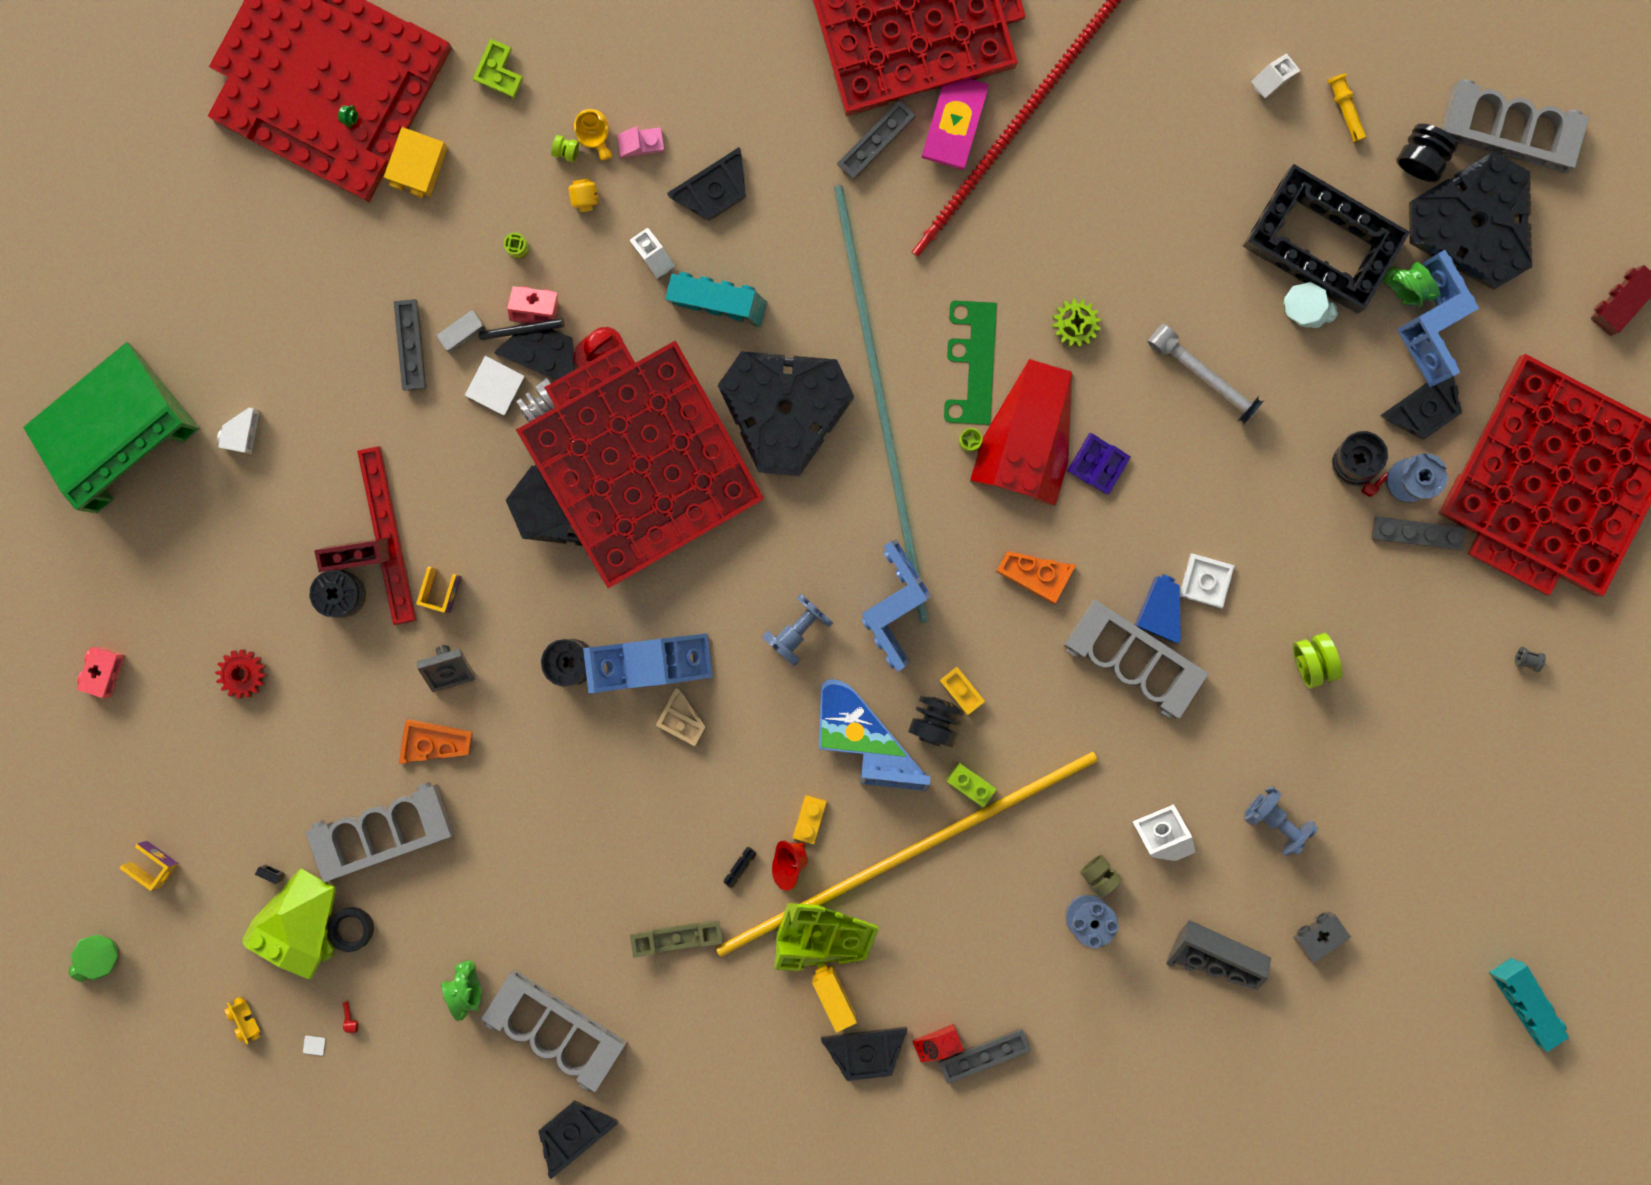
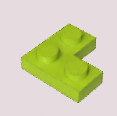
[472,38,523,99]

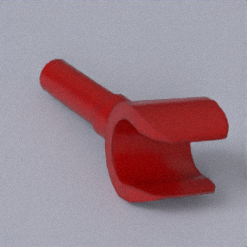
[1361,472,1388,497]
[343,1001,358,1033]

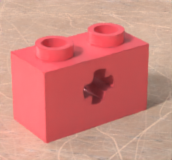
[507,286,559,324]
[77,647,125,698]

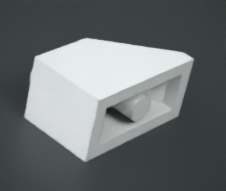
[1251,53,1301,98]
[630,228,675,278]
[217,408,260,454]

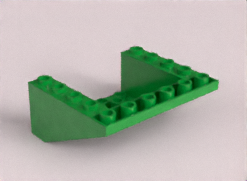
[23,342,200,514]

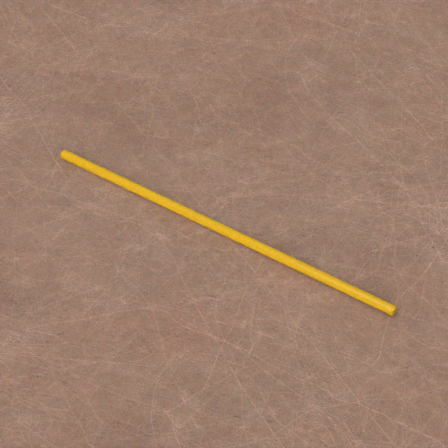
[716,752,1098,957]

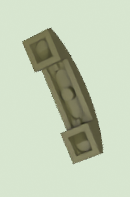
[630,921,723,958]

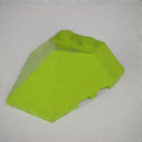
[241,868,337,980]
[774,903,879,971]

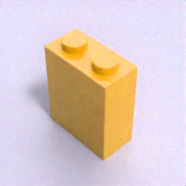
[384,127,448,198]
[812,965,857,1033]

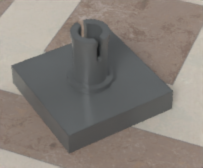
[417,645,475,692]

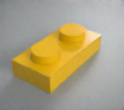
[939,666,985,715]
[793,794,827,844]

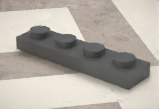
[837,100,916,180]
[394,299,426,391]
[1372,517,1465,550]
[939,1028,1031,1084]

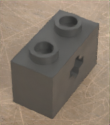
[1293,912,1351,963]

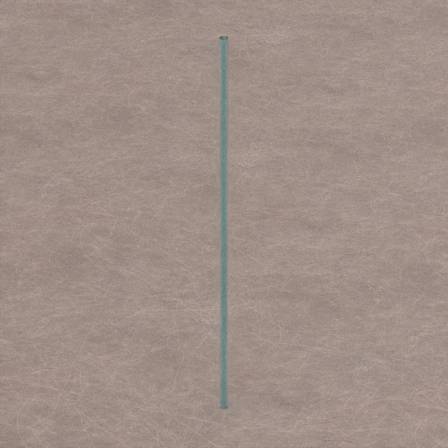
[834,185,929,623]

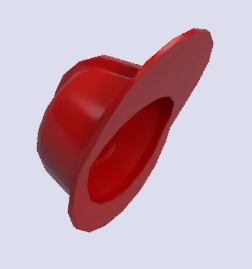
[574,327,623,368]
[772,841,808,891]

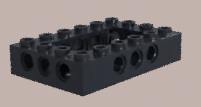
[1243,164,1410,314]

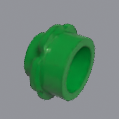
[338,105,358,127]

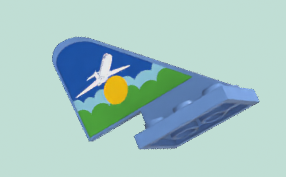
[819,679,931,791]

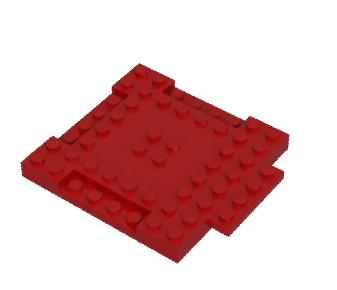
[207,0,452,203]
[813,0,1026,117]
[516,340,764,589]
[1438,354,1651,596]

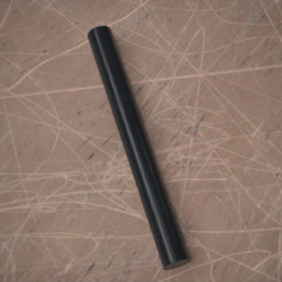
[479,318,565,340]

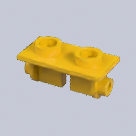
[224,996,261,1044]

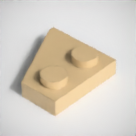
[656,687,706,746]

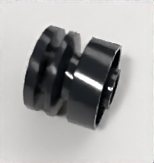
[908,696,965,747]

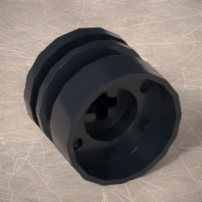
[1396,124,1458,182]
[1332,431,1388,486]
[309,570,366,618]
[541,639,590,687]

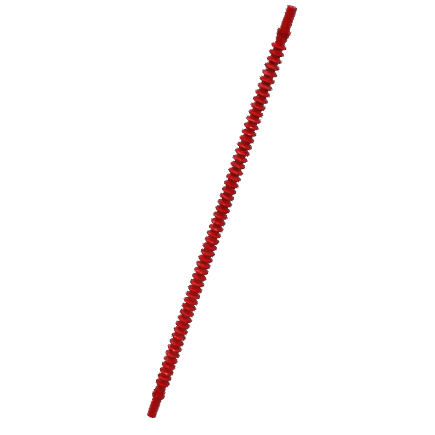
[911,0,1121,257]

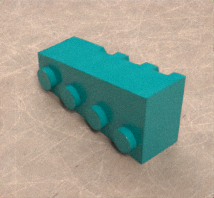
[665,272,767,327]
[1489,958,1569,1052]

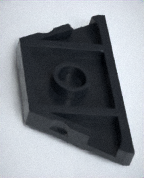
[667,147,746,221]
[494,323,575,380]
[1380,376,1462,440]
[821,1027,907,1081]
[538,1100,619,1179]

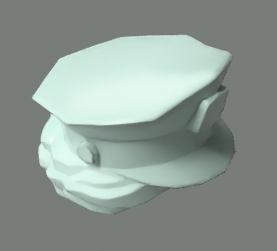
[1283,282,1338,328]

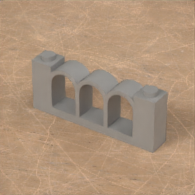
[1441,79,1589,173]
[1063,600,1209,719]
[305,782,455,883]
[481,970,627,1092]

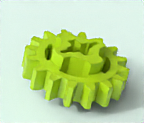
[1052,298,1101,348]

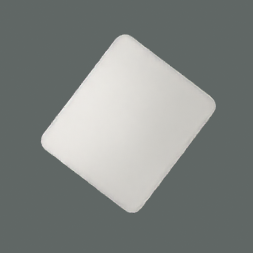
[303,1035,325,1056]

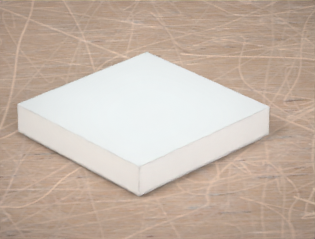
[465,356,526,416]
[1180,553,1235,609]

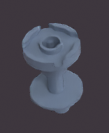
[1386,453,1448,503]
[762,594,833,666]
[1243,786,1318,856]
[1066,895,1119,948]

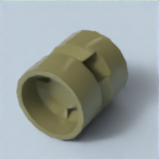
[1080,854,1123,898]

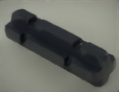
[723,847,756,888]

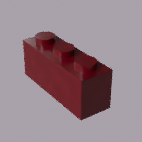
[1591,265,1651,336]
[314,537,392,572]

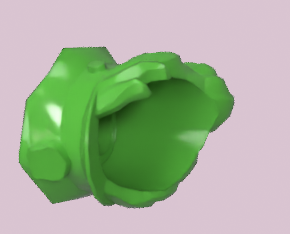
[1382,262,1441,308]
[69,934,118,982]
[441,960,482,1021]

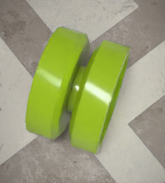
[1292,633,1343,689]

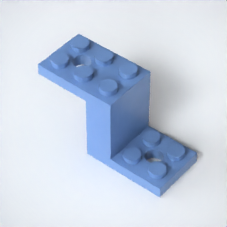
[1396,250,1479,387]
[862,539,932,671]
[583,633,713,694]

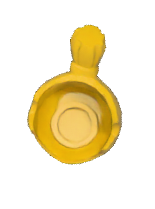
[574,109,612,161]

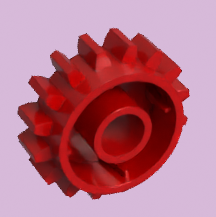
[215,649,267,699]

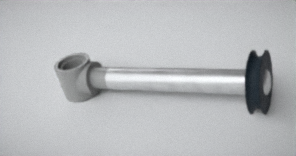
[1147,323,1264,426]

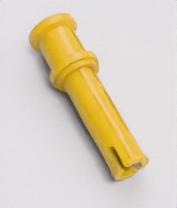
[1327,73,1367,143]

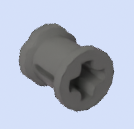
[1515,647,1546,672]

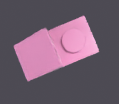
[617,127,665,158]

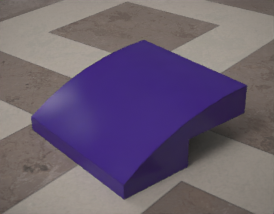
[1067,433,1131,495]

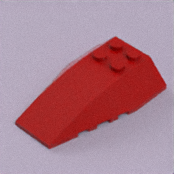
[970,359,1072,506]

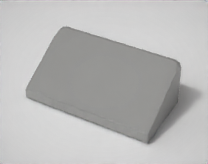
[436,310,486,354]

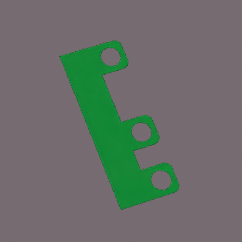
[944,300,997,424]

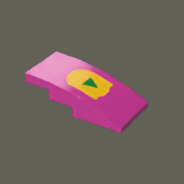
[921,79,989,170]

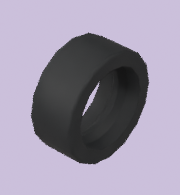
[327,907,374,952]

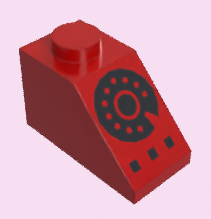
[912,1024,964,1062]

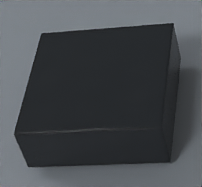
[255,865,285,884]

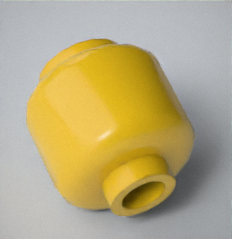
[568,178,599,212]

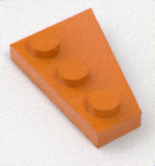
[996,551,1076,604]
[399,719,473,764]

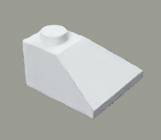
[1133,804,1196,861]

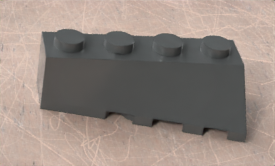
[1166,920,1271,990]

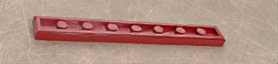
[357,446,417,625]

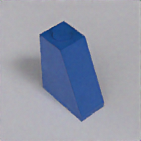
[1135,574,1181,644]

